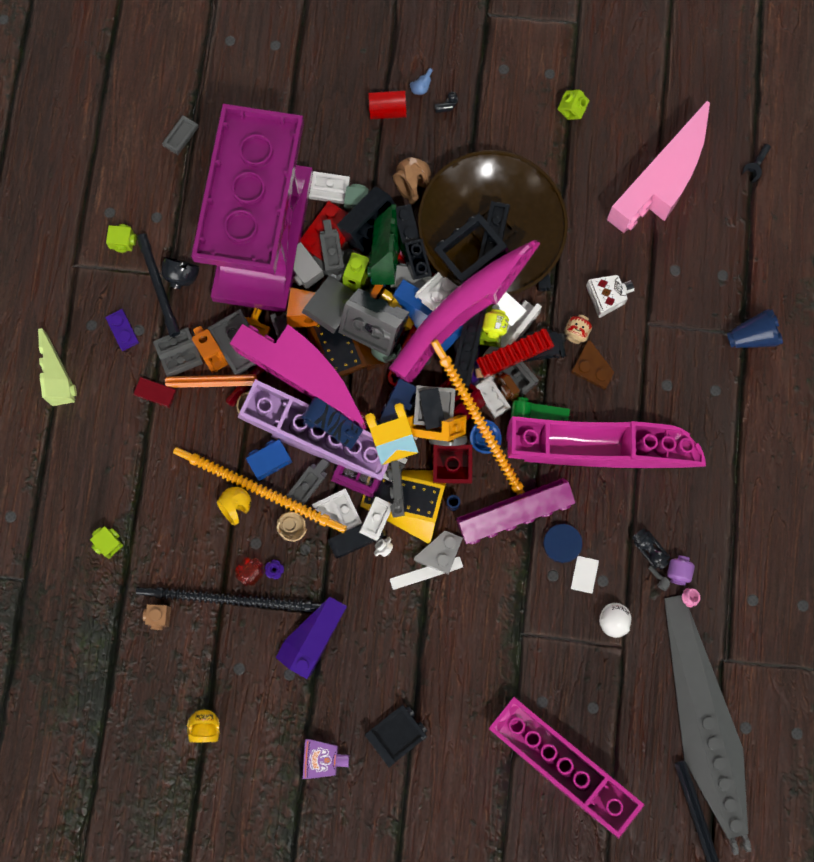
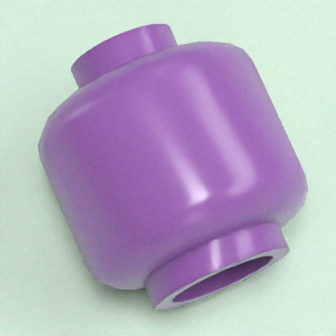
[667,555,695,586]

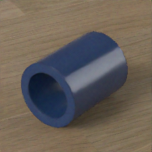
[446,495,460,511]

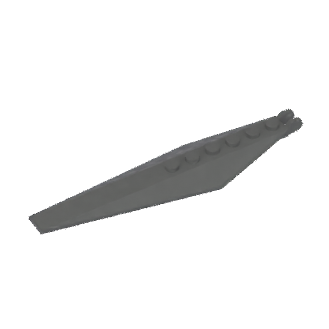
[664,595,751,855]

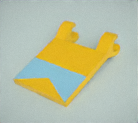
[365,403,419,465]

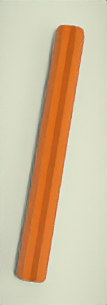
[165,374,257,388]

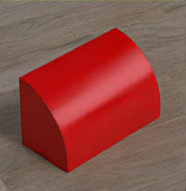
[369,91,406,119]

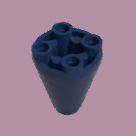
[727,309,783,348]

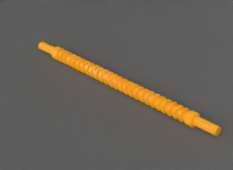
[431,339,524,495]
[173,447,347,533]

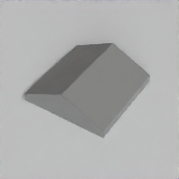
[413,385,455,425]

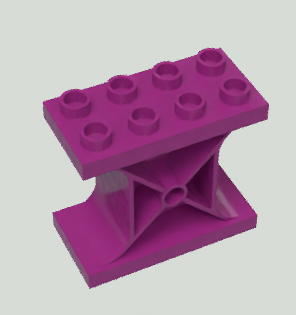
[191,104,313,312]

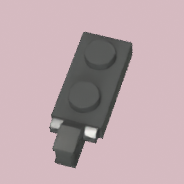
[320,219,344,272]
[286,458,329,506]
[388,461,405,517]

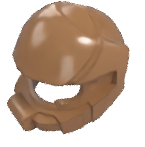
[393,157,431,204]

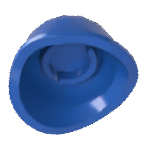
[469,420,502,454]

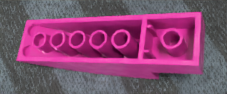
[230,324,366,430]
[489,697,645,839]

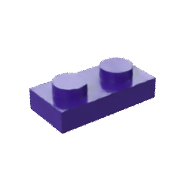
[105,309,139,351]

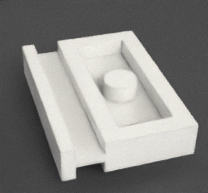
[309,171,350,204]
[415,272,458,311]

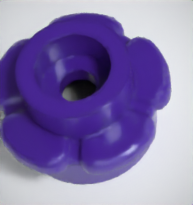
[265,560,284,579]

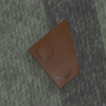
[571,340,614,390]
[492,371,520,403]

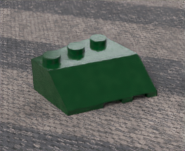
[368,204,399,285]

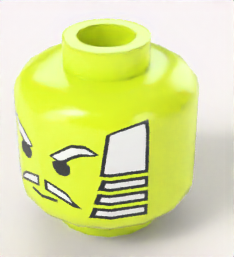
[482,309,509,339]

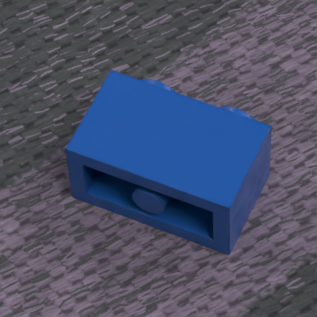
[246,439,292,481]

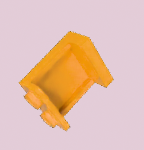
[407,415,467,442]

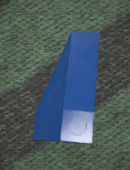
[393,279,463,352]

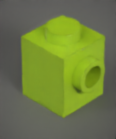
[106,224,137,253]
[90,526,124,559]

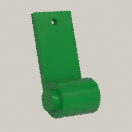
[510,397,570,421]

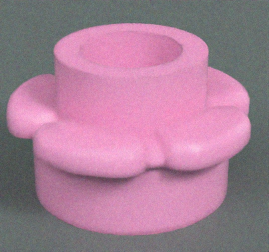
[682,588,700,607]

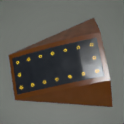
[307,324,385,377]

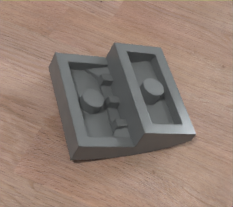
[153,327,203,377]

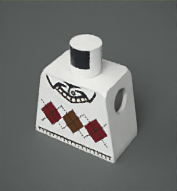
[586,275,634,318]

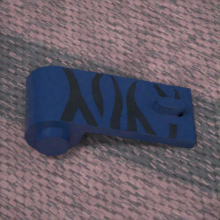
[302,397,363,449]

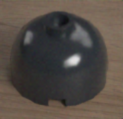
[161,257,200,289]

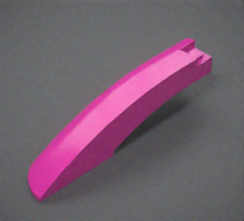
[389,240,540,384]
[506,416,706,468]

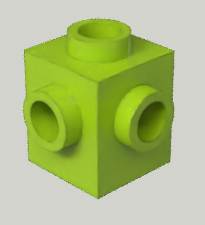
[558,89,590,120]

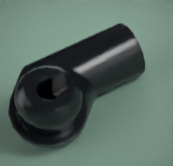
[435,92,458,113]

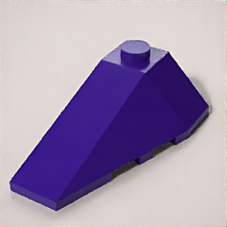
[276,597,347,679]

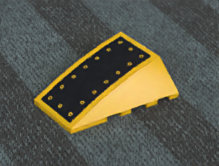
[360,470,446,544]

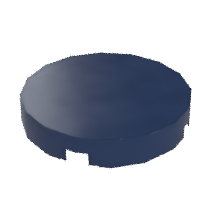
[543,524,583,563]

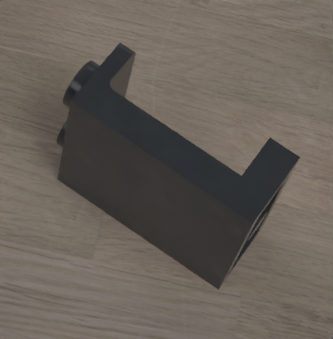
[365,705,428,767]

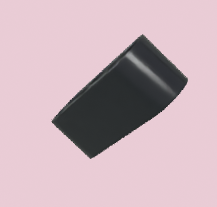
[328,524,387,559]

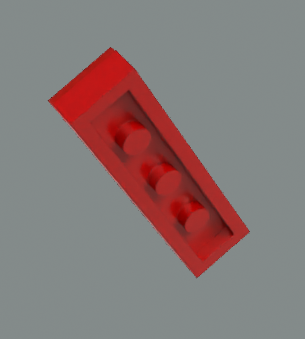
[476,328,554,379]

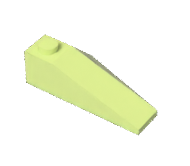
[38,328,77,406]

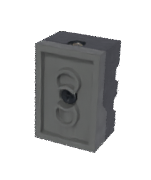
[339,288,410,357]

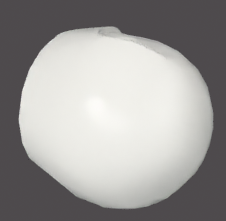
[599,603,631,638]

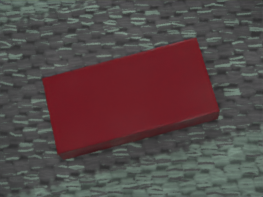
[133,377,176,408]

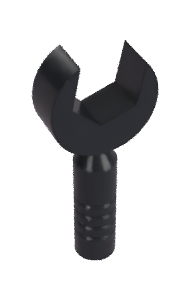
[742,144,771,183]

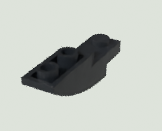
[396,204,432,280]

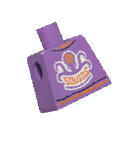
[303,739,349,779]

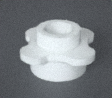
[374,537,393,557]

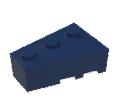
[376,379,416,425]

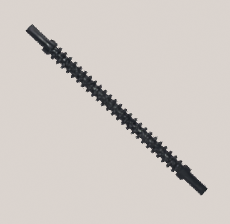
[136,587,322,613]

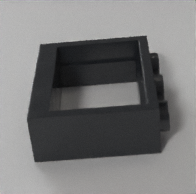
[434,213,509,284]

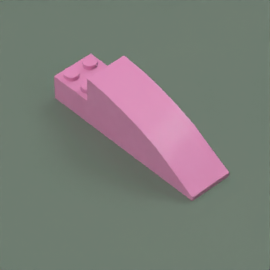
[607,101,710,233]

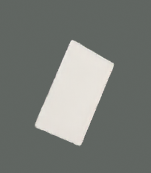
[492,292,529,329]
[571,556,599,594]

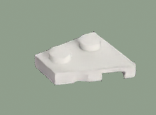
[312,488,362,532]

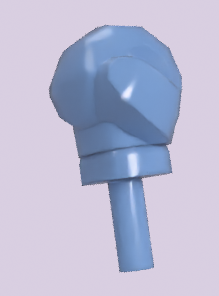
[410,68,433,95]

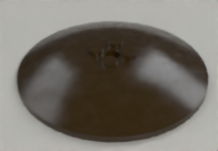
[418,150,568,295]

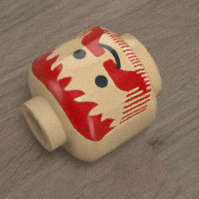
[564,315,592,344]

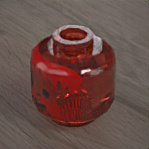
[235,557,264,586]

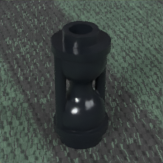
[632,528,670,570]

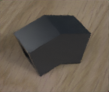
[537,274,551,291]

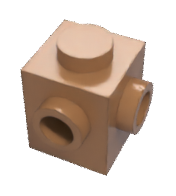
[143,605,171,630]

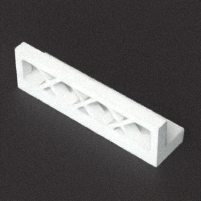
[482,300,542,357]

